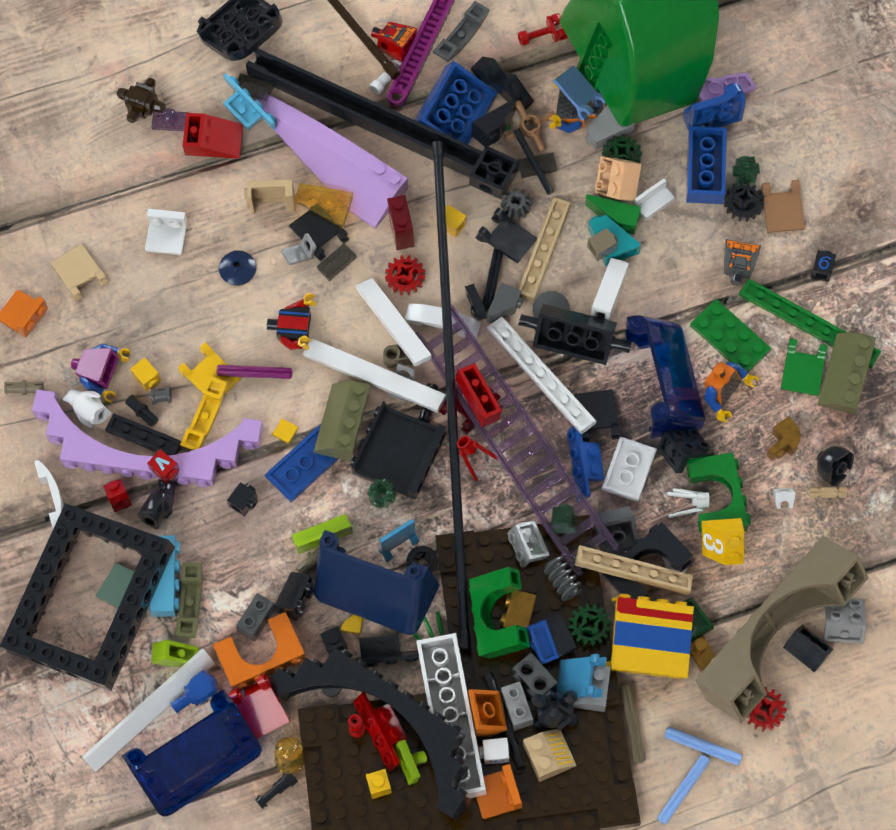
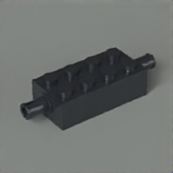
[518,304,632,365]

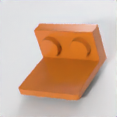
[476,764,522,819]

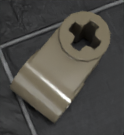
[383,344,413,368]

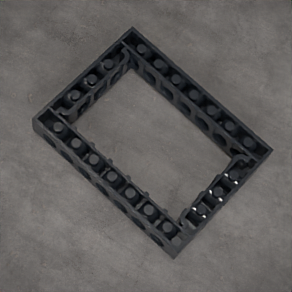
[0,503,175,691]

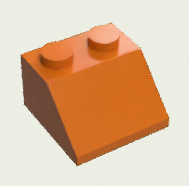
[468,689,507,737]

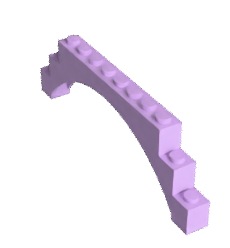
[32,390,264,488]

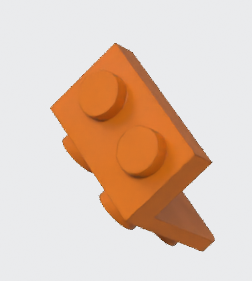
[0,290,48,338]

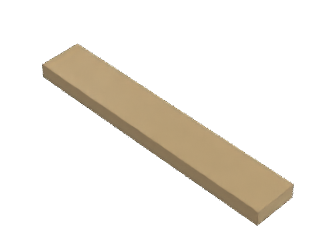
[518,197,571,301]
[575,545,693,595]

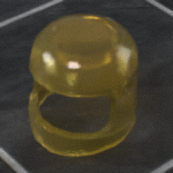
[274,737,304,774]

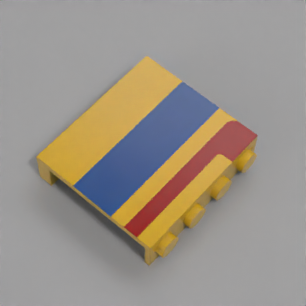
[606,594,694,679]

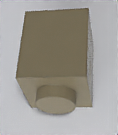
[587,228,618,261]

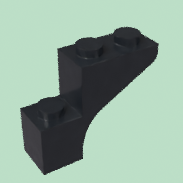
[470,56,534,113]

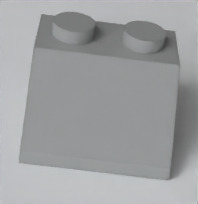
[573,666,610,712]

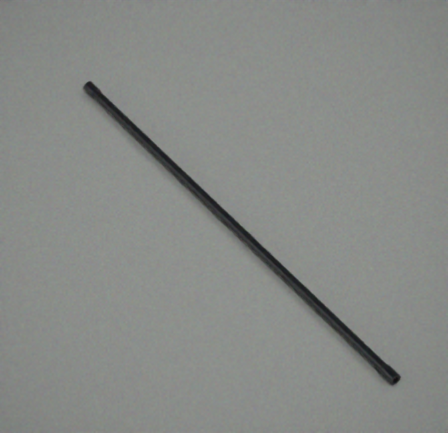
[432,141,471,651]

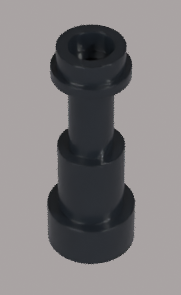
[255,770,298,809]

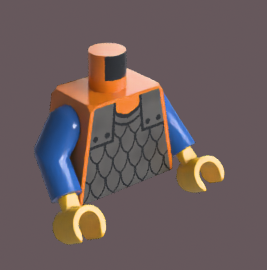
[549,75,598,133]
[704,362,759,422]

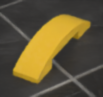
[180,376,228,450]

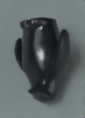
[138,479,175,530]

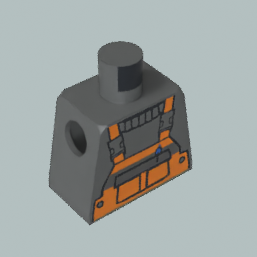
[724,239,761,286]

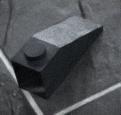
[471,99,516,148]

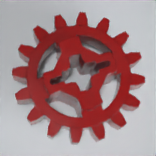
[385,255,426,296]
[747,687,787,732]

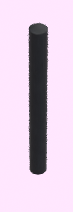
[513,128,554,195]

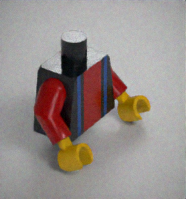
[267,293,316,350]

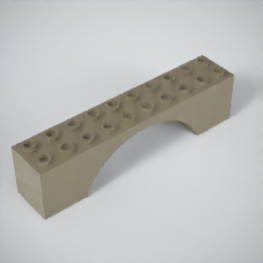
[695,536,869,723]

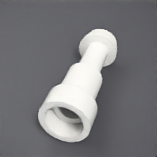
[369,59,402,95]

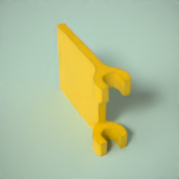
[178,342,241,394]

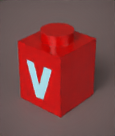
[147,449,180,484]

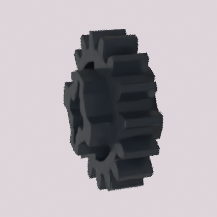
[724,182,764,222]

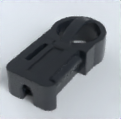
[465,284,487,321]

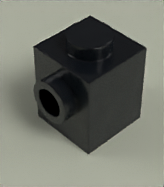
[227,482,258,517]

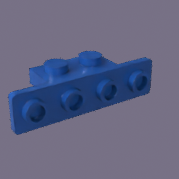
[567,426,604,502]

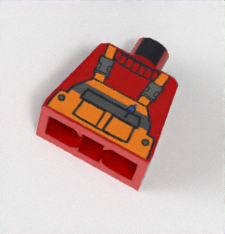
[371,22,417,62]

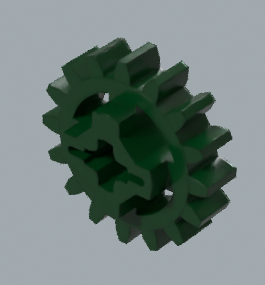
[602,135,642,163]
[568,603,612,648]

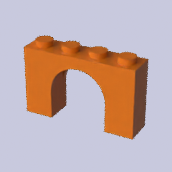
[213,612,306,691]

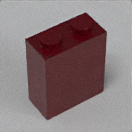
[387,195,415,250]

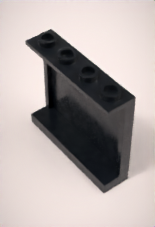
[350,401,447,500]

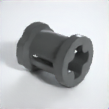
[150,386,172,405]

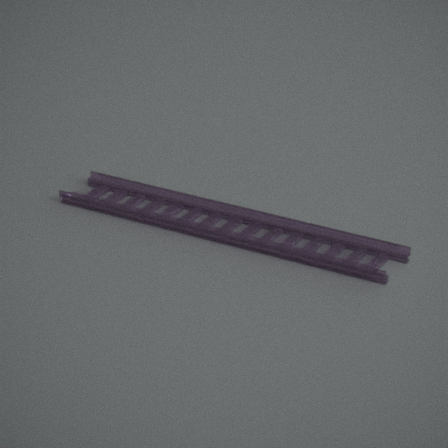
[415,305,620,576]

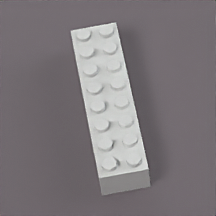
[416,633,487,798]

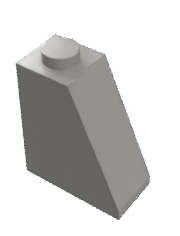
[585,105,635,150]

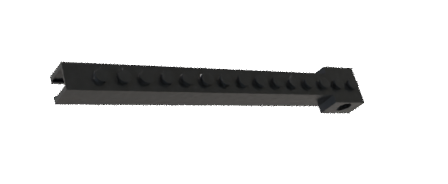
[246,48,519,200]

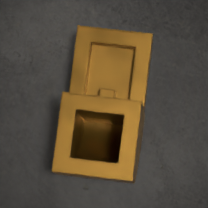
[767,416,801,461]

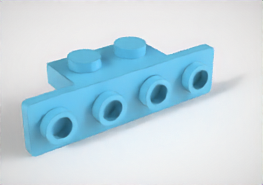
[223,73,276,130]

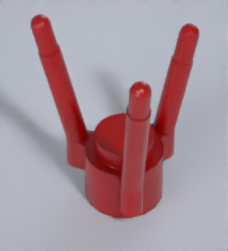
[457,435,498,481]

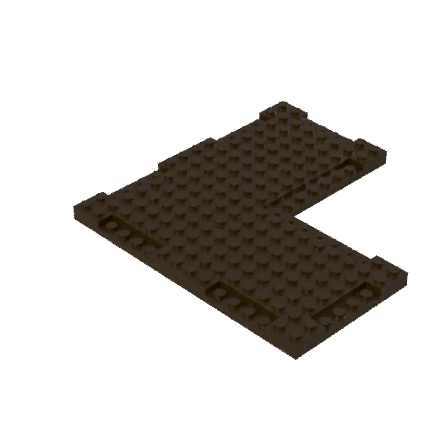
[298,514,641,830]

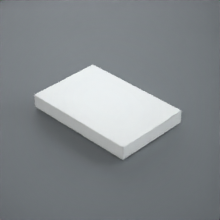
[602,437,657,502]

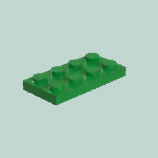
[690,299,772,372]

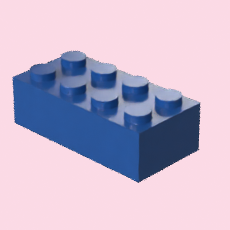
[686,126,727,204]

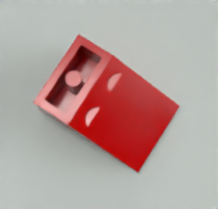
[182,113,243,159]

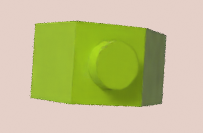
[151,640,198,667]

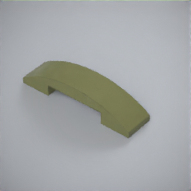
[176,562,202,638]

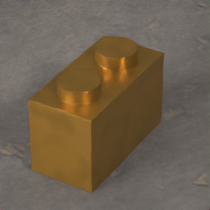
[500,591,536,628]

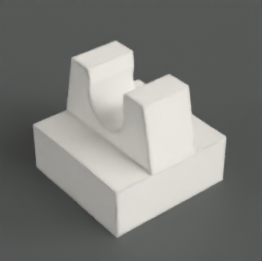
[773,488,795,509]

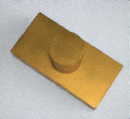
[690,635,715,672]

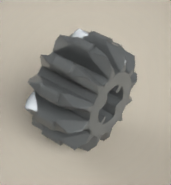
[500,188,532,220]

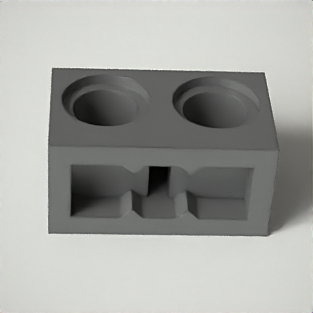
[236,593,275,642]
[512,653,558,698]

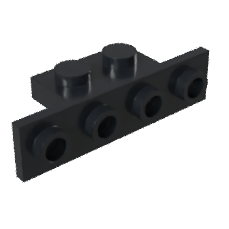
[352,633,419,667]

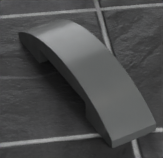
[433,1,490,62]

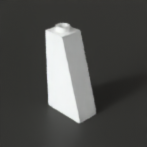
[591,258,629,320]

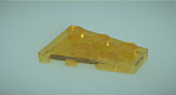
[295,183,353,229]

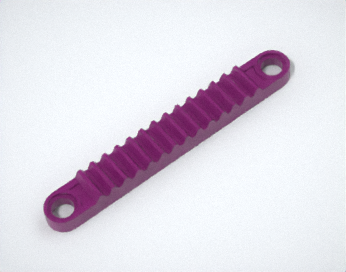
[387,0,455,107]

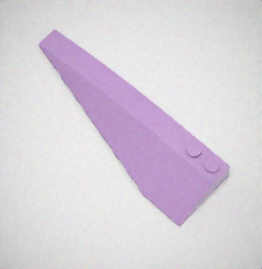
[254,91,408,229]

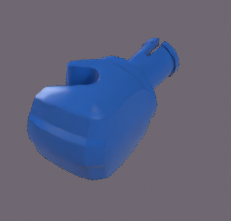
[170,670,219,713]

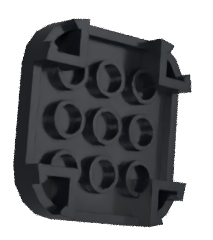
[196,0,283,61]

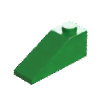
[585,194,641,234]

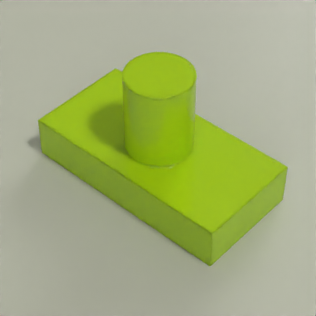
[394,740,427,785]

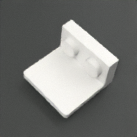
[145,209,188,255]

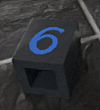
[811,250,836,282]

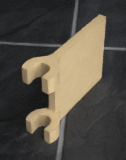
[51,244,108,302]

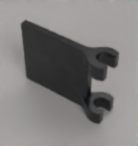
[289,204,349,262]
[475,207,538,264]
[574,389,620,442]

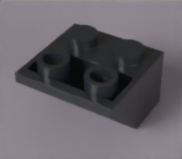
[274,572,314,621]

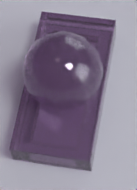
[151,108,189,131]

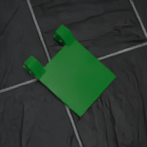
[780,339,828,396]

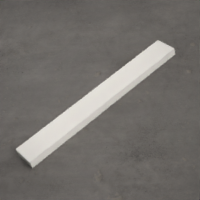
[487,317,596,435]
[303,338,446,413]
[82,649,215,772]

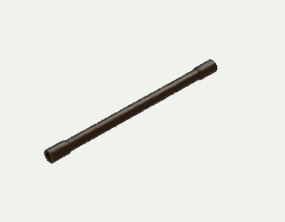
[327,0,401,80]

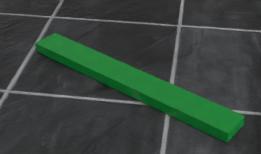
[739,278,881,369]

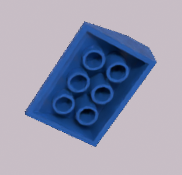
[415,61,497,144]

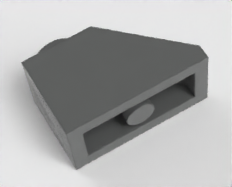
[486,283,524,323]

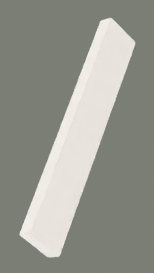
[356,278,432,367]

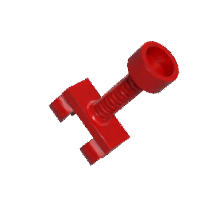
[517,13,568,46]

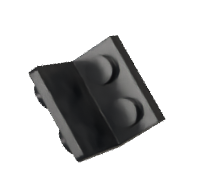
[657,429,715,474]

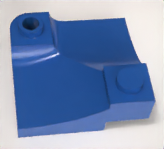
[683,83,745,130]

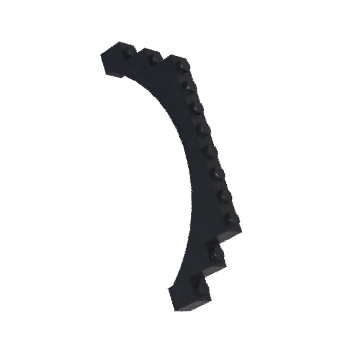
[270,648,471,820]

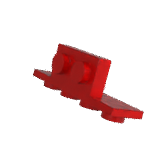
[353,692,408,772]

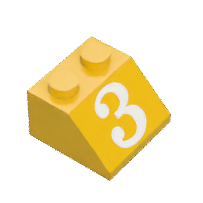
[702,518,744,565]

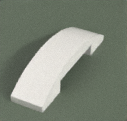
[404,304,481,340]
[34,460,64,528]

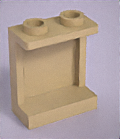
[244,179,295,213]

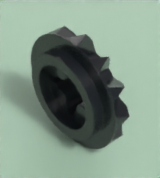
[406,546,438,573]

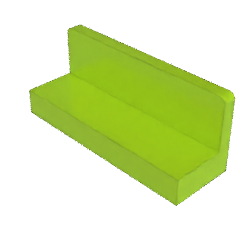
[292,514,353,554]

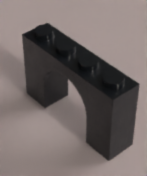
[603,522,695,600]

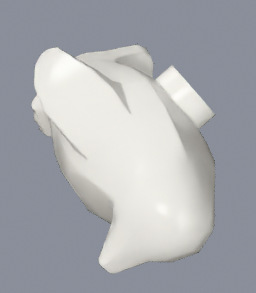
[63,390,111,428]

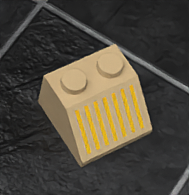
[523,729,577,782]

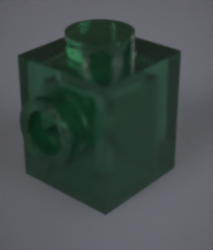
[551,504,577,533]

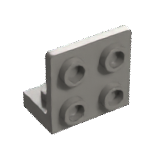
[823,598,867,644]

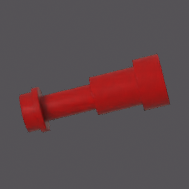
[348,714,365,738]

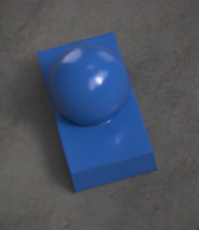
[526,620,559,665]

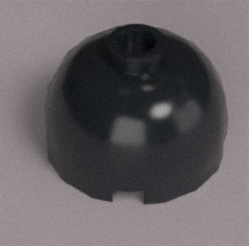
[817,446,854,486]

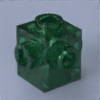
[732,156,760,185]
[367,478,397,509]

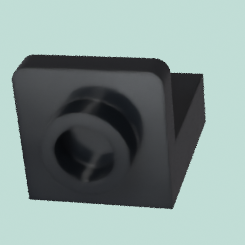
[320,626,348,656]

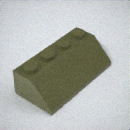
[818,333,876,415]
[314,380,370,461]

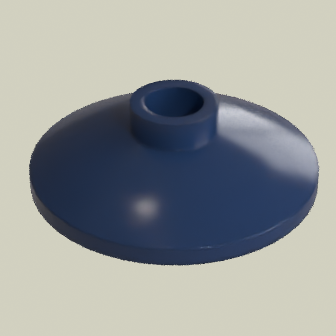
[219,251,256,286]

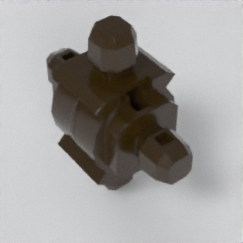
[116,78,166,123]

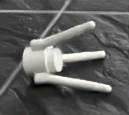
[667,488,709,518]

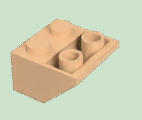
[594,156,642,201]

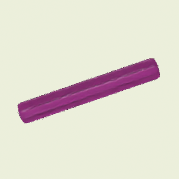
[217,365,292,379]

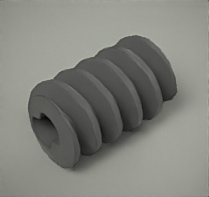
[544,556,583,601]

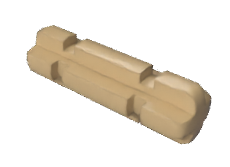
[809,486,848,498]

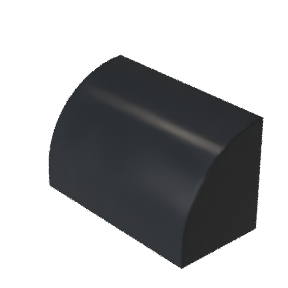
[783,624,834,672]

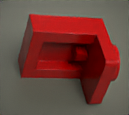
[103,478,132,512]

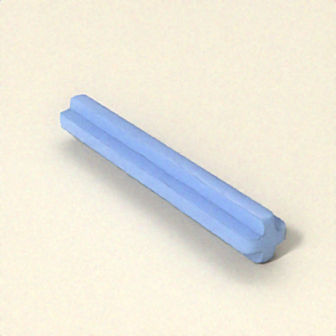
[664,727,742,765]
[657,755,710,824]

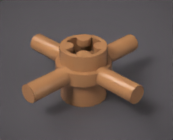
[504,101,555,152]

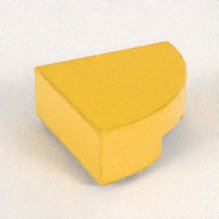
[341,615,363,635]

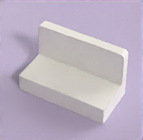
[634,179,675,221]

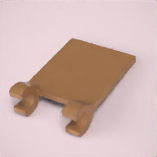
[761,180,805,233]

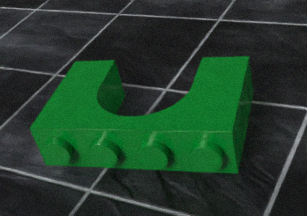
[686,453,751,539]
[469,567,530,659]

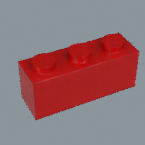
[455,363,502,428]

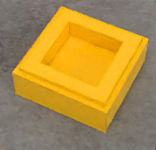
[272,418,299,444]

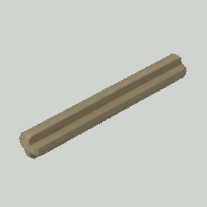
[621,685,645,763]

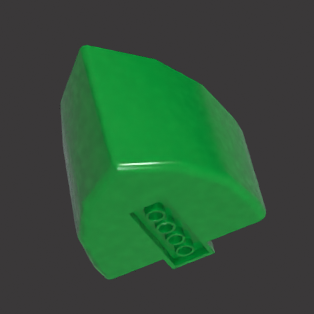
[560,0,719,127]

